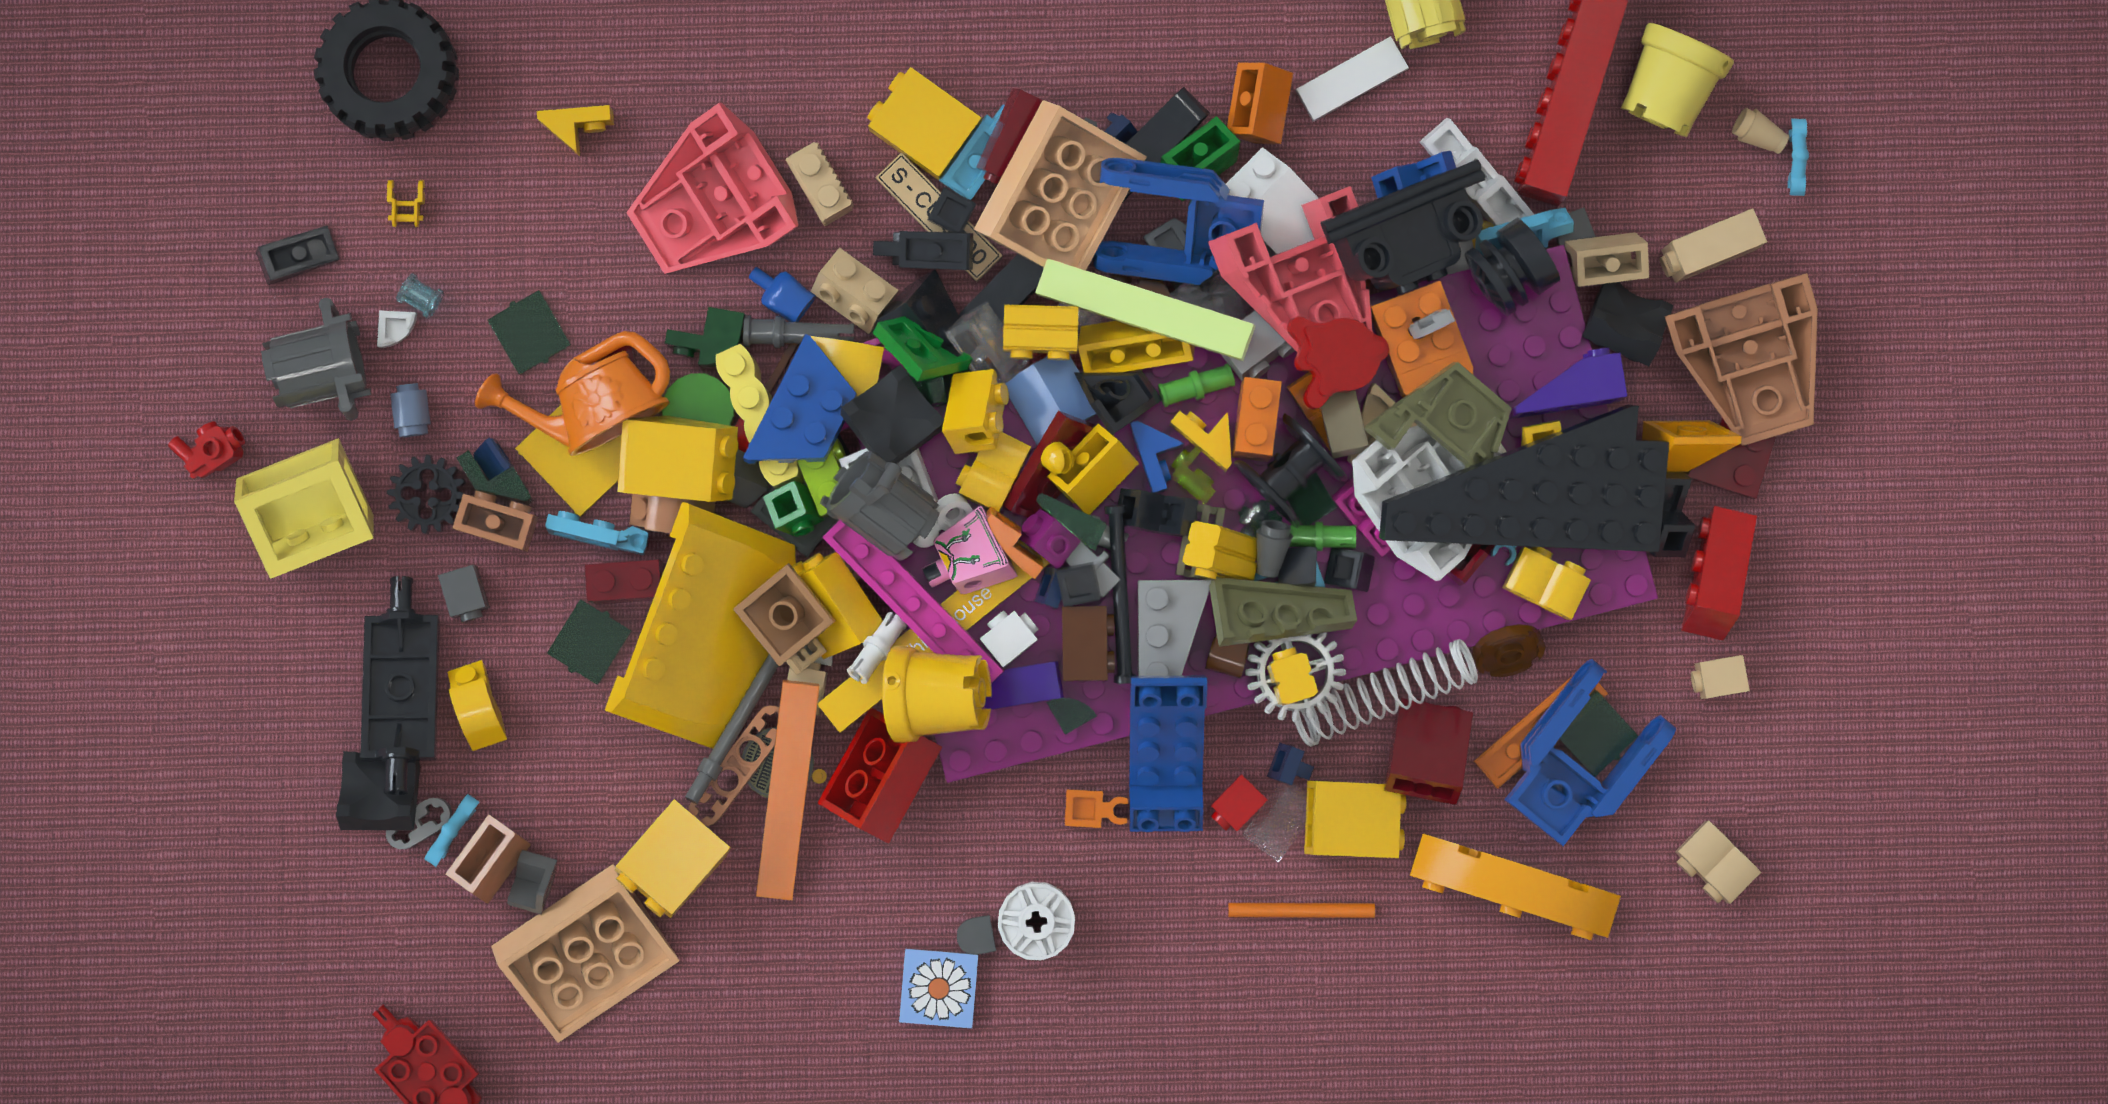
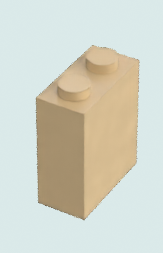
[1660,208,1767,283]

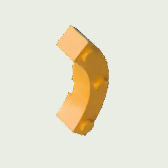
[1410,834,1621,941]

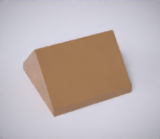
[733,563,836,666]

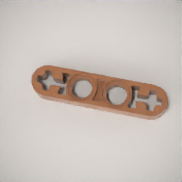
[689,705,779,826]

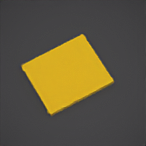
[515,405,622,517]

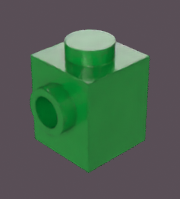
[763,480,825,537]

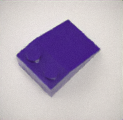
[1509,348,1627,420]

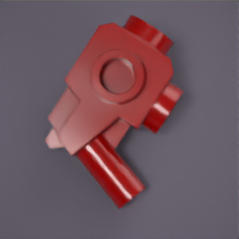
[168,421,245,479]

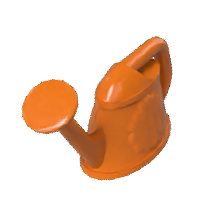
[475,331,670,456]

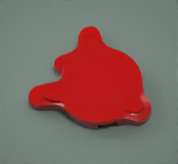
[1287,316,1389,410]

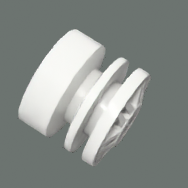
[998,881,1075,960]

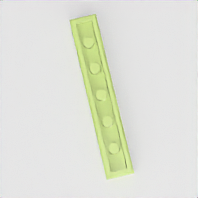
[1035,258,1256,361]

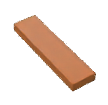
[1473,673,1608,789]

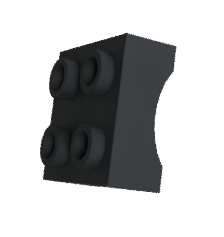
[1582,282,1674,367]
[840,364,944,464]
[336,751,421,831]

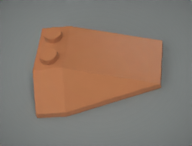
[1665,273,1818,446]

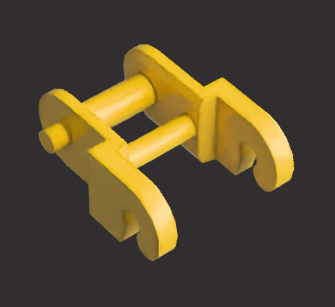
[387,180,425,227]

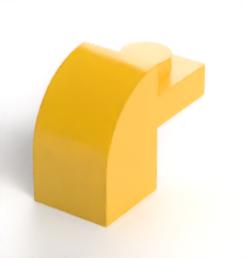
[447,660,507,751]

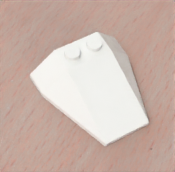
[1352,425,1507,581]

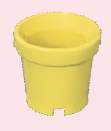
[1621,23,1734,137]

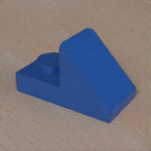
[1129,421,1184,494]

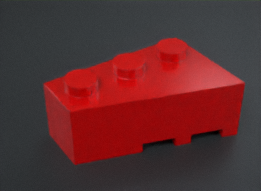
[1681,506,1757,641]

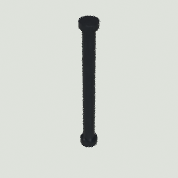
[1104,505,1136,684]

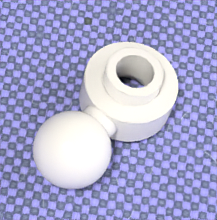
[913,493,973,548]

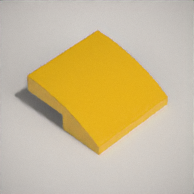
[811,336,884,396]

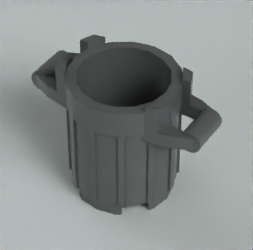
[261,298,372,421]
[820,450,940,560]

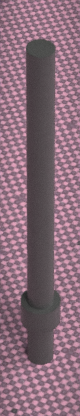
[685,654,778,805]

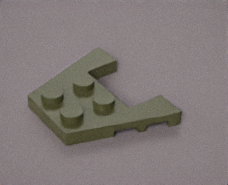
[1364,362,1512,468]

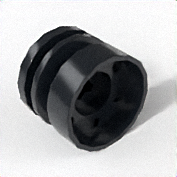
[1464,217,1561,317]

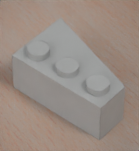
[1137,580,1212,676]

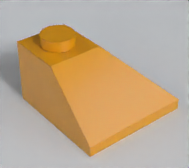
[1642,420,1742,472]

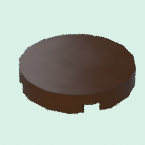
[1472,624,1546,678]

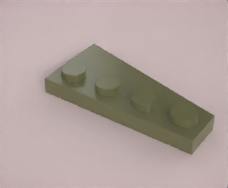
[1209,577,1357,647]

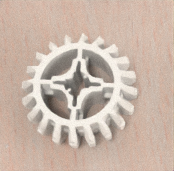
[1245,632,1346,722]

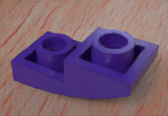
[985,661,1064,710]

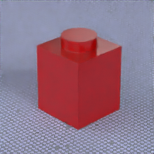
[1210,774,1268,831]

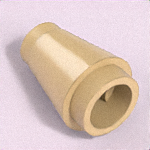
[1732,108,1789,154]

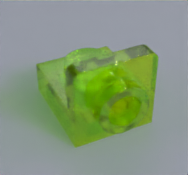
[1171,446,1216,505]

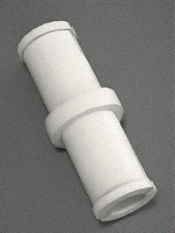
[847,612,907,684]

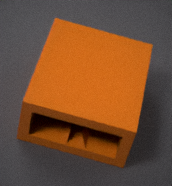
[1232,377,1282,462]

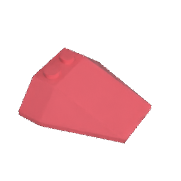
[626,103,798,274]

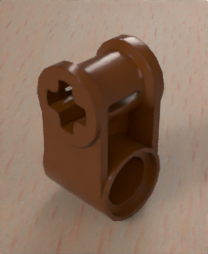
[1205,633,1249,679]

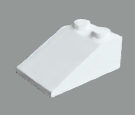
[1226,147,1318,257]

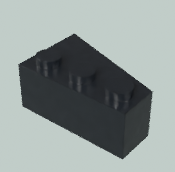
[876,269,986,405]

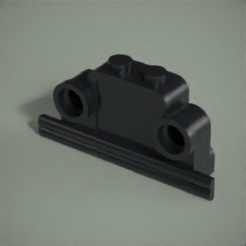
[1320,159,1485,295]

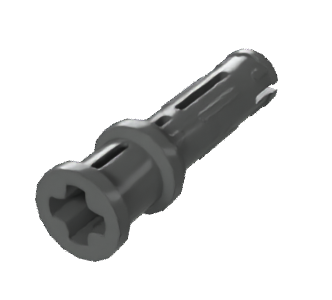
[743,314,854,349]

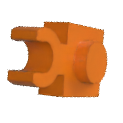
[1065,789,1128,828]

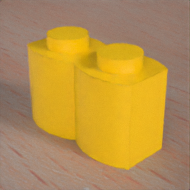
[955,432,1031,512]
[1502,547,1591,620]

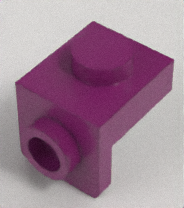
[1019,509,1080,568]

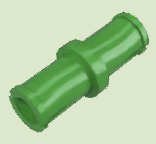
[1158,363,1235,407]
[1289,522,1356,551]

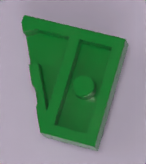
[873,316,973,382]

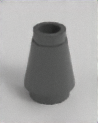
[1256,520,1293,578]

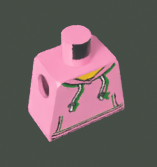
[922,506,1018,594]

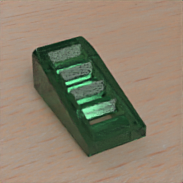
[1036,493,1107,551]

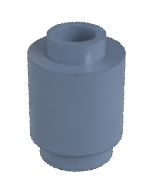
[390,383,431,437]

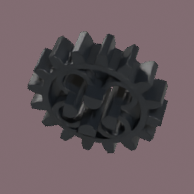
[386,454,467,534]

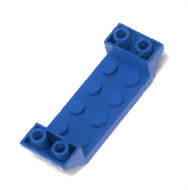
[1129,675,1207,832]

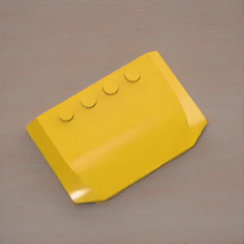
[605,502,796,749]

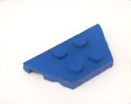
[743,334,857,464]

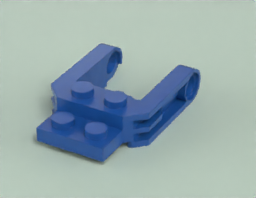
[1093,158,1264,285]
[1504,659,1676,846]

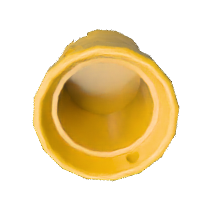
[882,646,992,743]

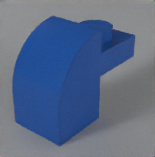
[1371,151,1456,198]

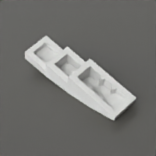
[1420,118,1534,226]

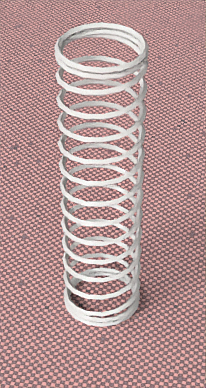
[1295,639,1478,747]

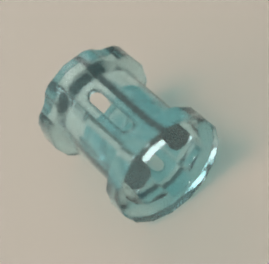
[396,273,444,319]

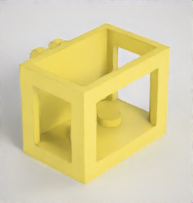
[234,438,374,579]

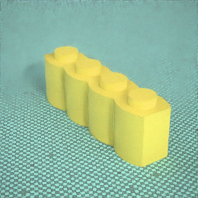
[716,344,804,490]

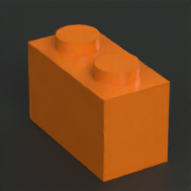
[1227,63,1293,144]

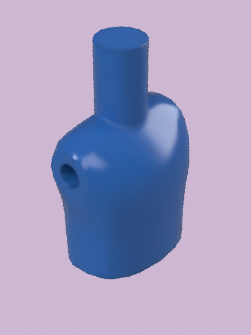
[748,267,817,322]

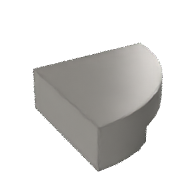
[1408,309,1455,339]

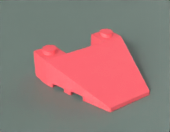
[1208,186,1372,352]

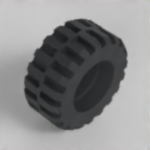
[314,0,459,141]

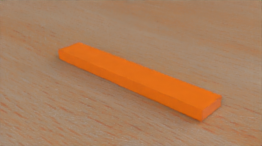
[756,680,819,900]

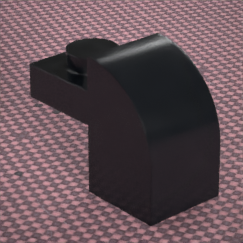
[1650,472,1696,558]
[1118,488,1199,537]

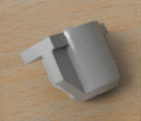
[1066,541,1121,597]

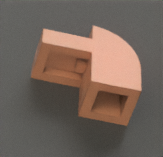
[629,494,715,533]

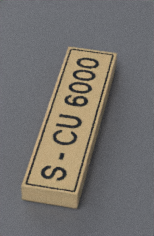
[875,152,1003,282]

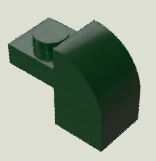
[665,307,745,368]

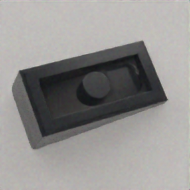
[256,226,339,285]

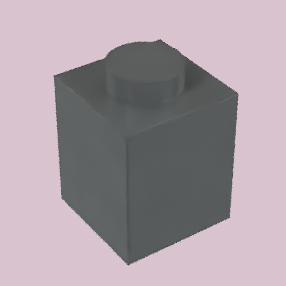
[438,565,490,623]

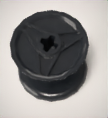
[1234,413,1348,529]

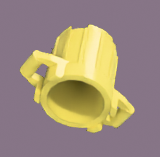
[1385,0,1466,49]

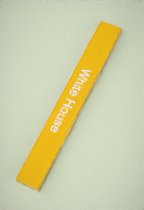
[817,540,1050,733]

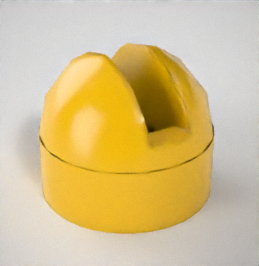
[1041,442,1074,474]

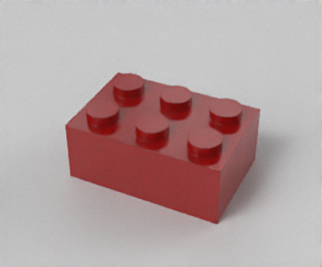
[817,708,942,844]

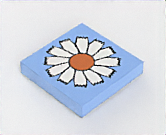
[899,948,978,1028]

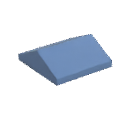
[1004,357,1096,446]

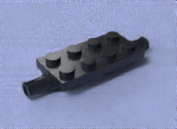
[360,576,440,795]

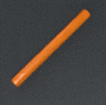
[1228,903,1375,918]

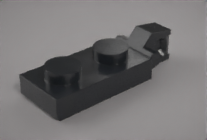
[873,231,973,270]

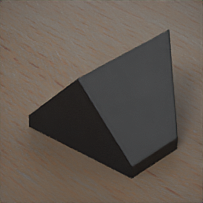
[1074,370,1162,435]

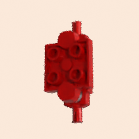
[372,1004,483,1104]

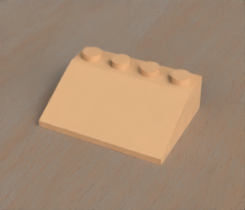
[973,100,1147,270]
[491,864,679,1043]

